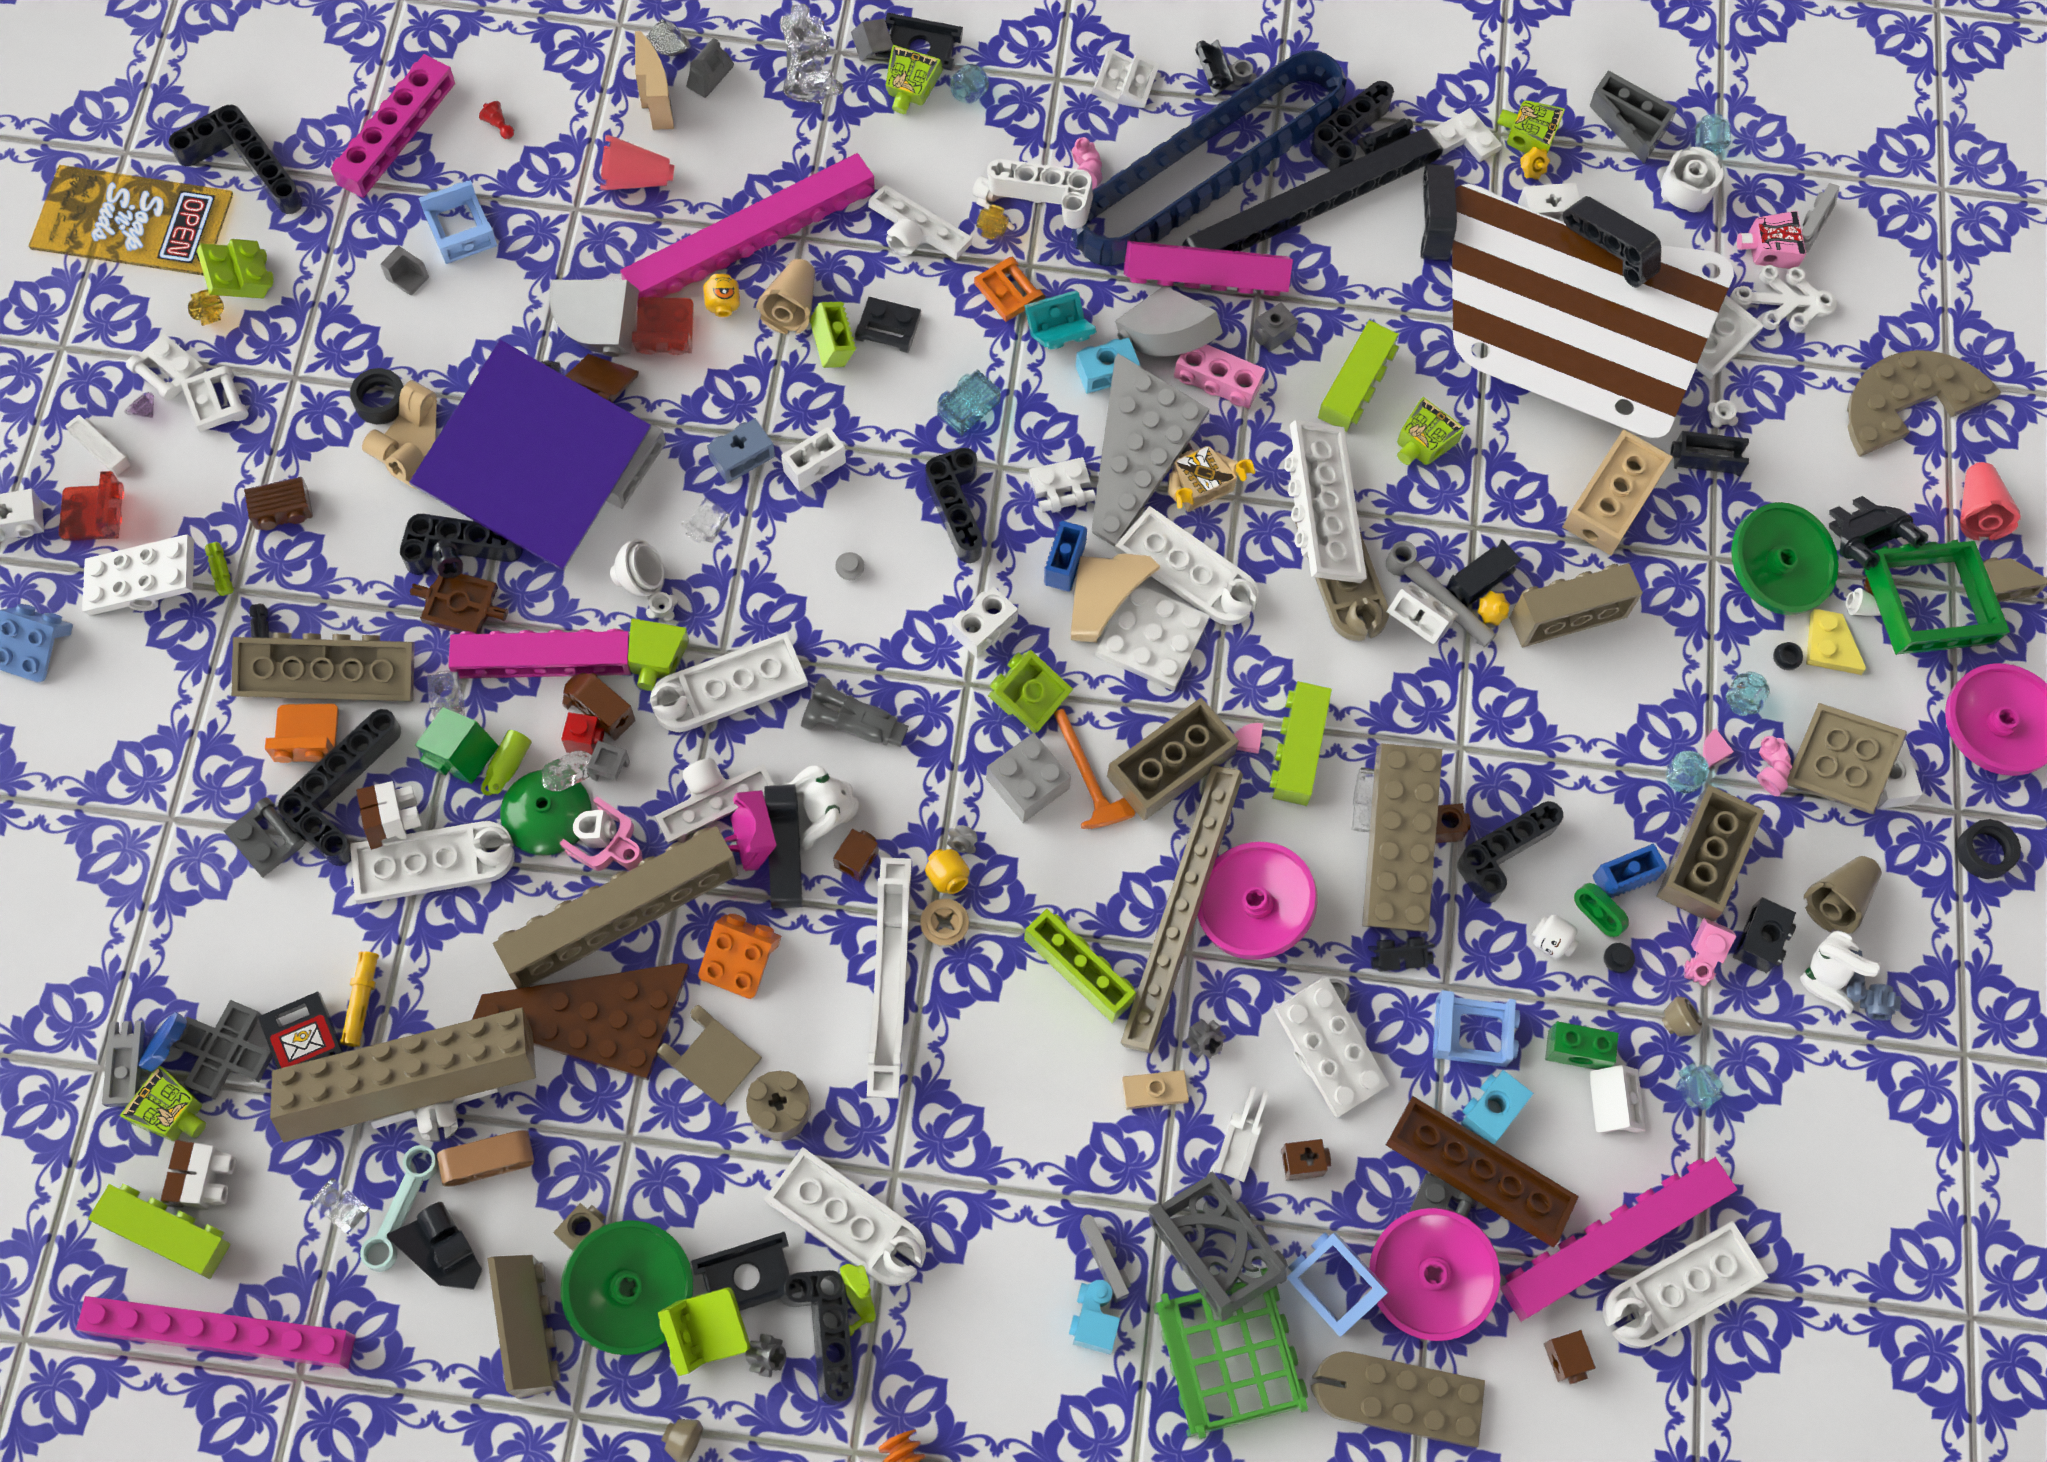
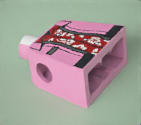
[1737,211,1806,269]

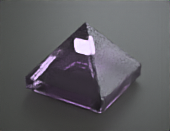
[124,392,154,418]

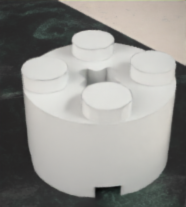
[1661,147,1723,212]

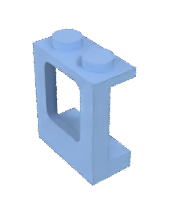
[419,180,497,264]
[1432,990,1520,1067]

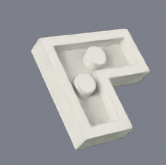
[1429,108,1502,163]

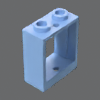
[1287,1232,1390,1337]

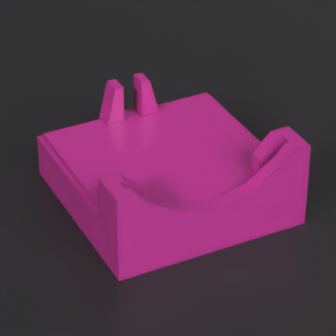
[724,790,777,871]

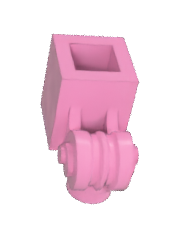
[1684,918,1736,986]

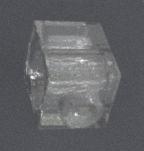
[427,670,465,718]

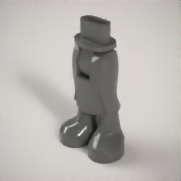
[801,676,909,747]

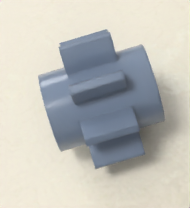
[1860,984,1901,1021]

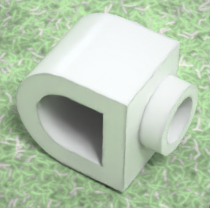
[573,810,617,848]

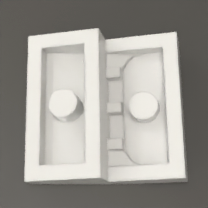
[1091,47,1160,108]

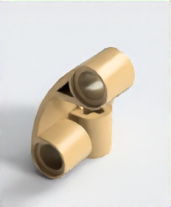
[362,380,437,489]
[1071,554,1160,643]

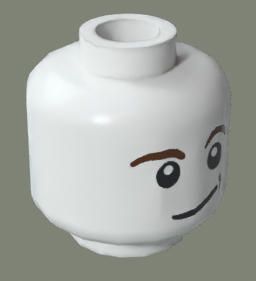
[1531,914,1579,959]

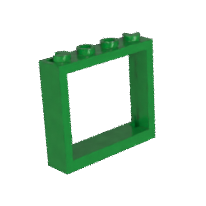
[1863,539,2010,655]

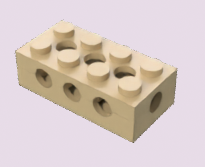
[1562,429,1673,556]

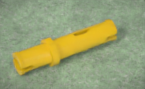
[340,951,379,1047]

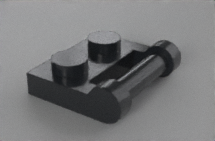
[855,296,921,353]

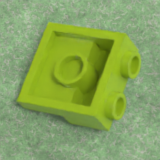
[197,239,274,299]
[988,650,1073,733]

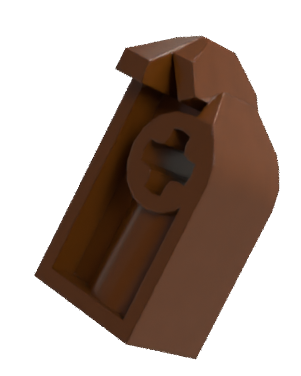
[562,672,636,741]

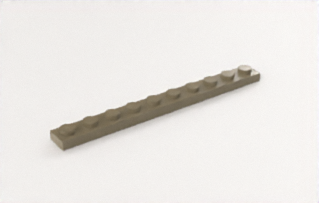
[1120,765,1243,1054]

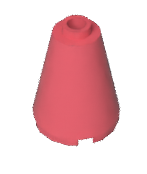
[600,135,674,190]
[1960,462,2021,541]

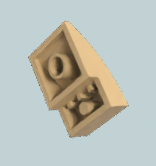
[635,31,674,130]

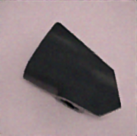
[387,1202,482,1290]

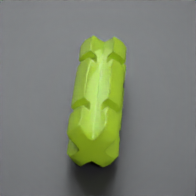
[205,542,234,596]

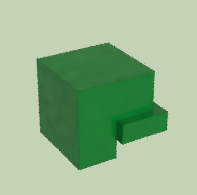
[415,707,499,784]

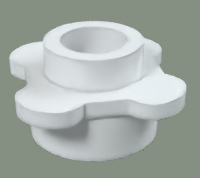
[1707,400,1738,428]
[646,592,678,622]

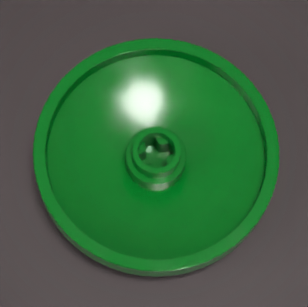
[1731,502,1839,615]
[561,1220,693,1355]

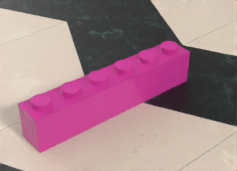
[1123,241,1293,296]
[448,628,631,679]

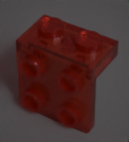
[632,297,694,355]
[59,471,124,541]

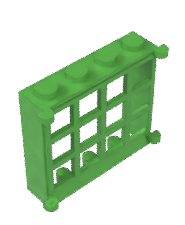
[1153,1267,1308,1439]

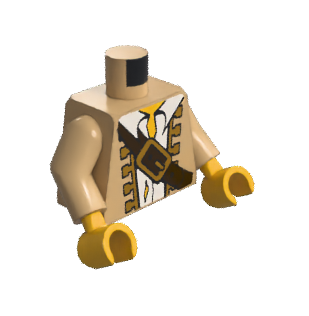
[1168,443,1256,512]

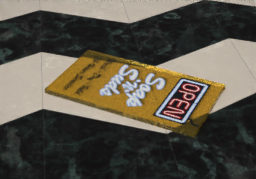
[28,165,233,276]

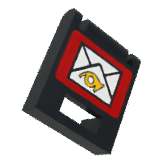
[258,991,344,1069]

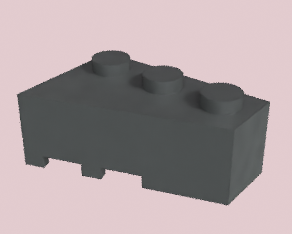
[1590,70,1677,164]

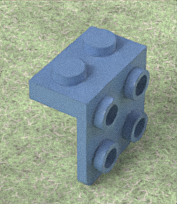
[0,604,73,682]

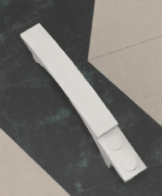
[867,858,912,1099]

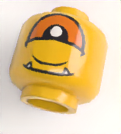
[703,274,740,317]

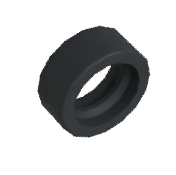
[350,368,404,425]
[1956,819,2021,879]

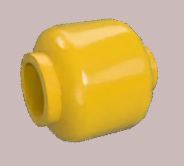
[925,849,970,894]

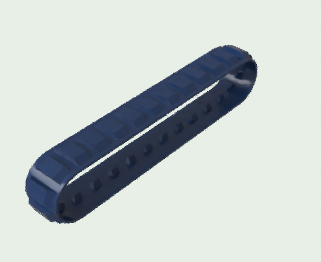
[1072,50,1347,266]

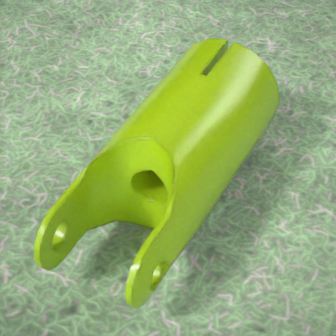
[481,730,532,796]

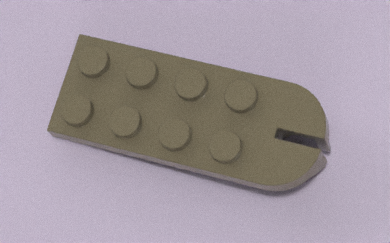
[1295,522,1389,641]
[1310,1351,1485,1448]

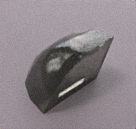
[646,18,691,56]

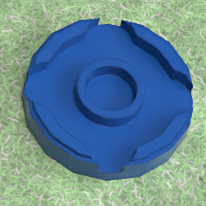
[139,1012,187,1072]

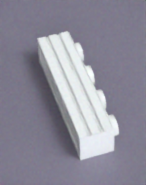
[65,415,130,477]

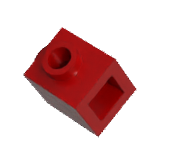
[561,712,604,757]

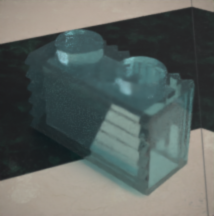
[937,369,1001,436]

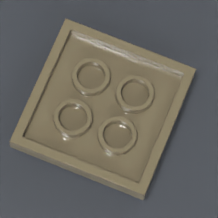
[1787,703,1907,815]

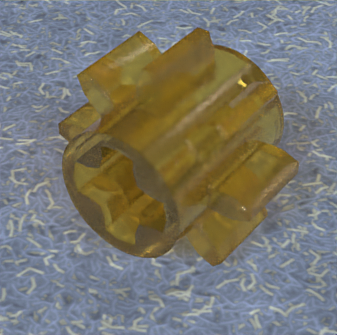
[976,204,1009,240]
[188,289,224,326]

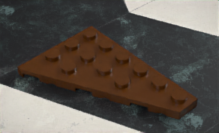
[472,963,690,1081]

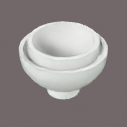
[610,539,664,597]

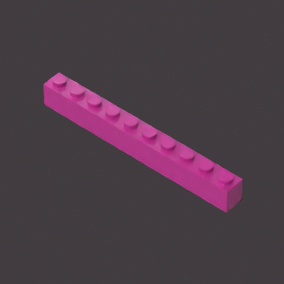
[620,153,875,309]

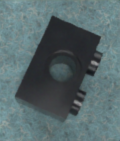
[1733,897,1796,973]

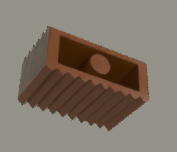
[244,477,313,530]

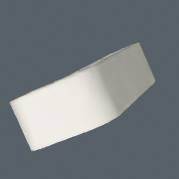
[987,159,1093,229]

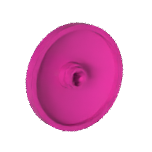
[1945,663,2047,776]
[1197,842,1318,960]
[1369,1208,1500,1341]

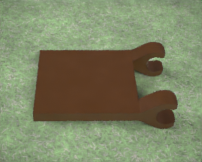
[565,354,639,403]

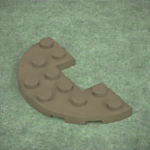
[1847,350,2001,457]

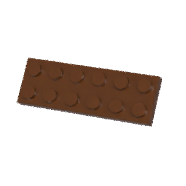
[1385,1096,1579,1248]

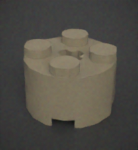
[746,1070,811,1141]

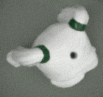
[784,766,859,850]
[1800,931,1881,1014]

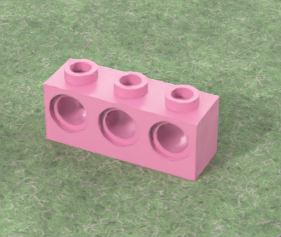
[1174,344,1266,409]

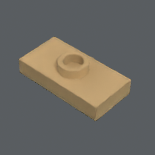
[1122,1070,1189,1110]

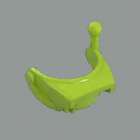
[839,1264,876,1336]

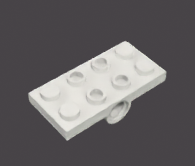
[82,534,194,616]
[1273,977,1389,1117]

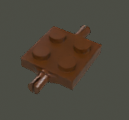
[410,573,508,634]

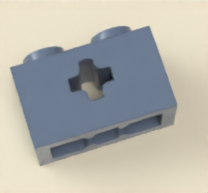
[707,418,775,484]

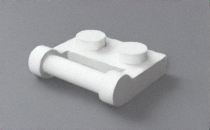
[126,333,205,401]
[180,366,249,432]

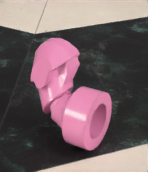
[1072,137,1102,190]
[1757,736,1792,797]

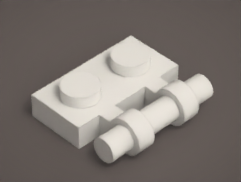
[1029,457,1096,513]

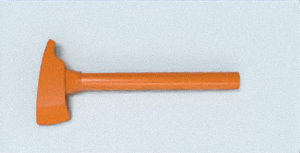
[1054,709,1135,829]

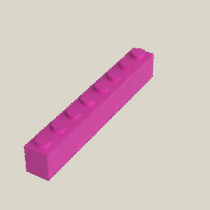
[1500,1157,1738,1322]
[76,1296,356,1369]

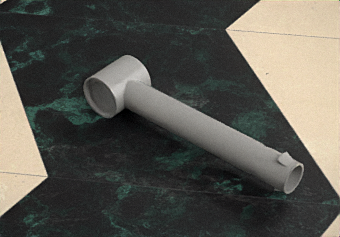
[1386,541,1496,647]

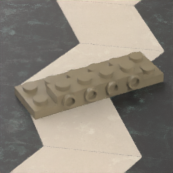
[231,632,415,701]

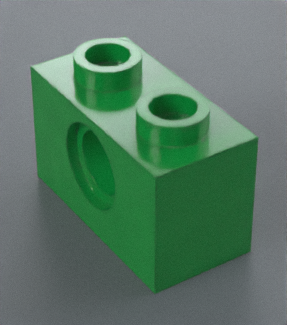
[1545,1021,1619,1070]

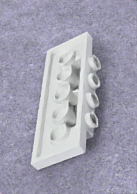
[1284,420,1367,583]

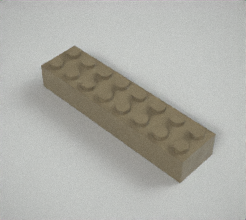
[492,826,739,989]
[270,1007,536,1143]

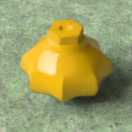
[1520,147,1550,180]
[1477,590,1510,626]

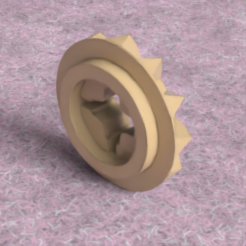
[920,899,969,947]

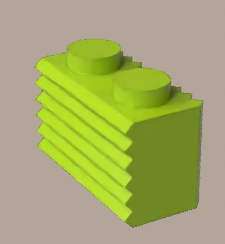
[810,302,857,368]

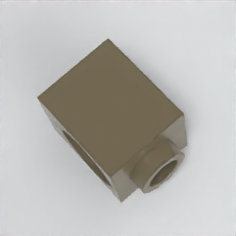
[553,1203,606,1251]

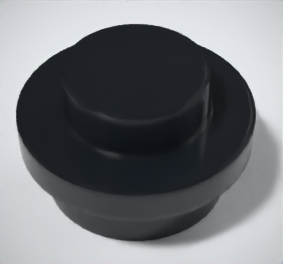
[1773,642,1803,671]
[1603,943,1635,973]

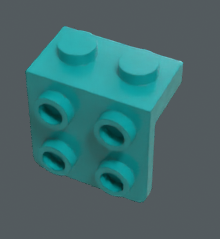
[1024,290,1097,349]

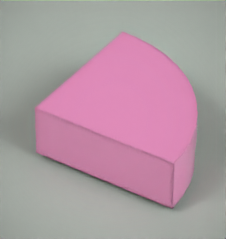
[1234,723,1264,754]
[1702,729,1734,769]

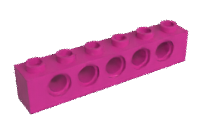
[330,54,455,198]

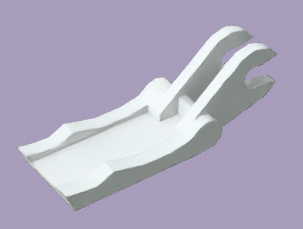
[1214,1085,1269,1182]

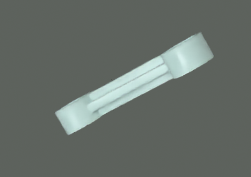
[360,1145,439,1272]

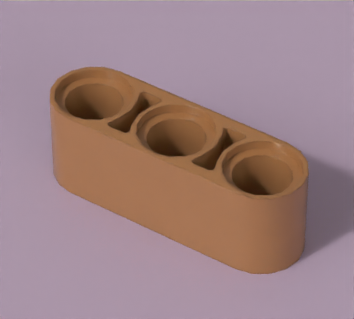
[437,1130,534,1187]

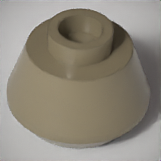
[1662,996,1703,1037]
[661,1419,704,1462]

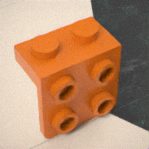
[265,704,339,763]
[698,914,782,999]

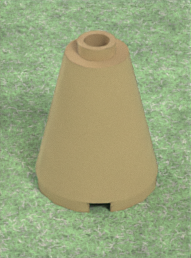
[756,259,815,334]

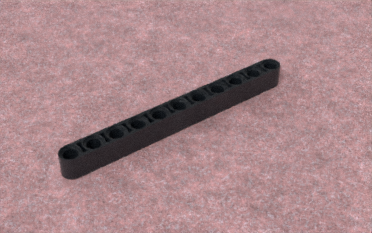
[1182,129,1443,252]

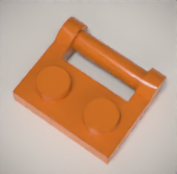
[974,257,1046,322]

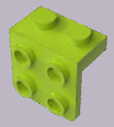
[658,1287,750,1376]

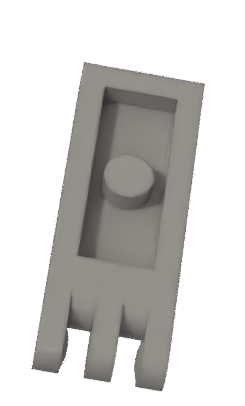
[1802,183,1840,253]
[102,1020,145,1107]
[1080,1215,1131,1303]

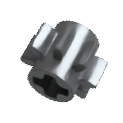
[1185,1019,1226,1059]
[746,1334,786,1378]

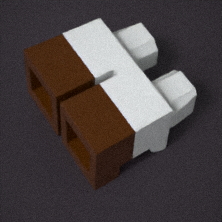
[356,781,422,850]
[160,1140,236,1210]

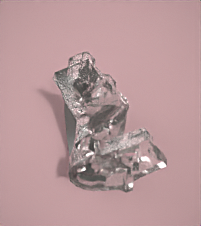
[780,4,844,105]

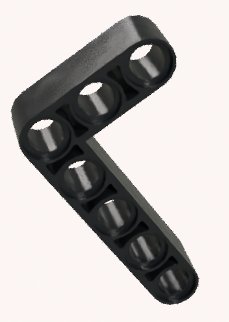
[168,104,302,214]
[278,709,401,866]

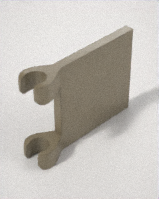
[657,1005,762,1106]

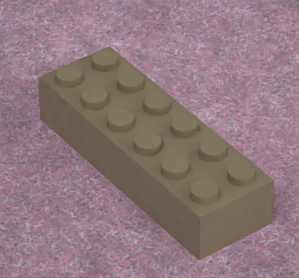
[1362,743,1443,932]

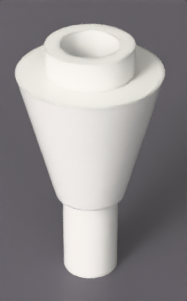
[1846,588,1881,616]

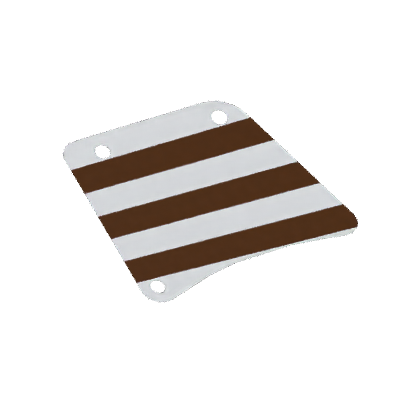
[1452,184,1734,438]

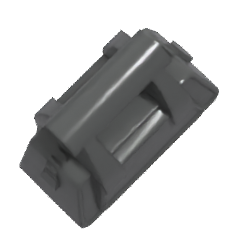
[686,38,734,98]

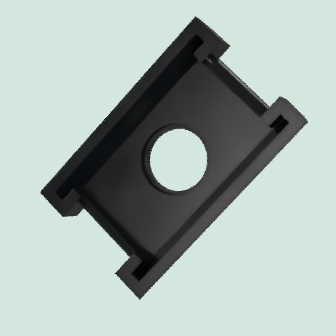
[875,12,963,71]
[691,1231,802,1311]

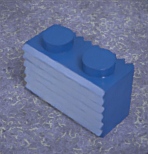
[1044,521,1087,591]
[1592,844,1667,899]

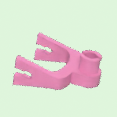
[560,797,643,871]

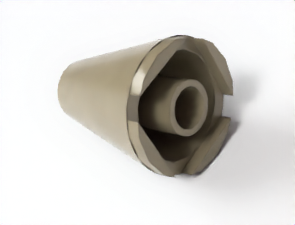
[1804,856,1882,934]

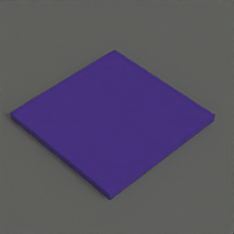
[409,339,651,571]

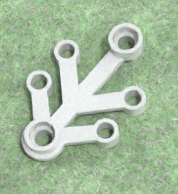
[1729,265,1837,332]

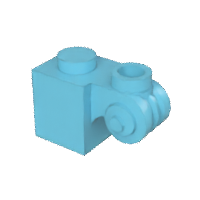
[1069,1280,1120,1355]

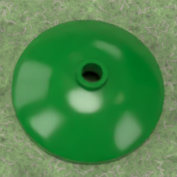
[500,769,592,856]

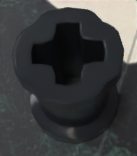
[432,540,463,578]

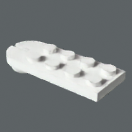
[1115,506,1259,625]
[650,632,808,732]
[350,821,515,904]
[764,1147,926,1286]
[1603,1221,1769,1349]

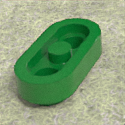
[1574,883,1629,937]

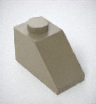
[1983,557,2047,602]

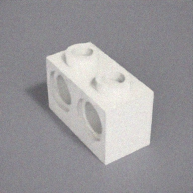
[1386,581,1458,645]
[952,586,1018,658]

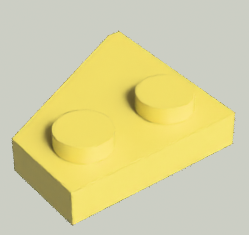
[1806,609,1866,675]

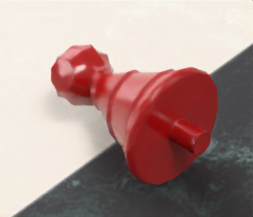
[479,101,515,139]

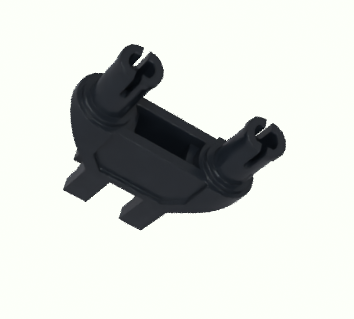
[1829,496,1929,570]

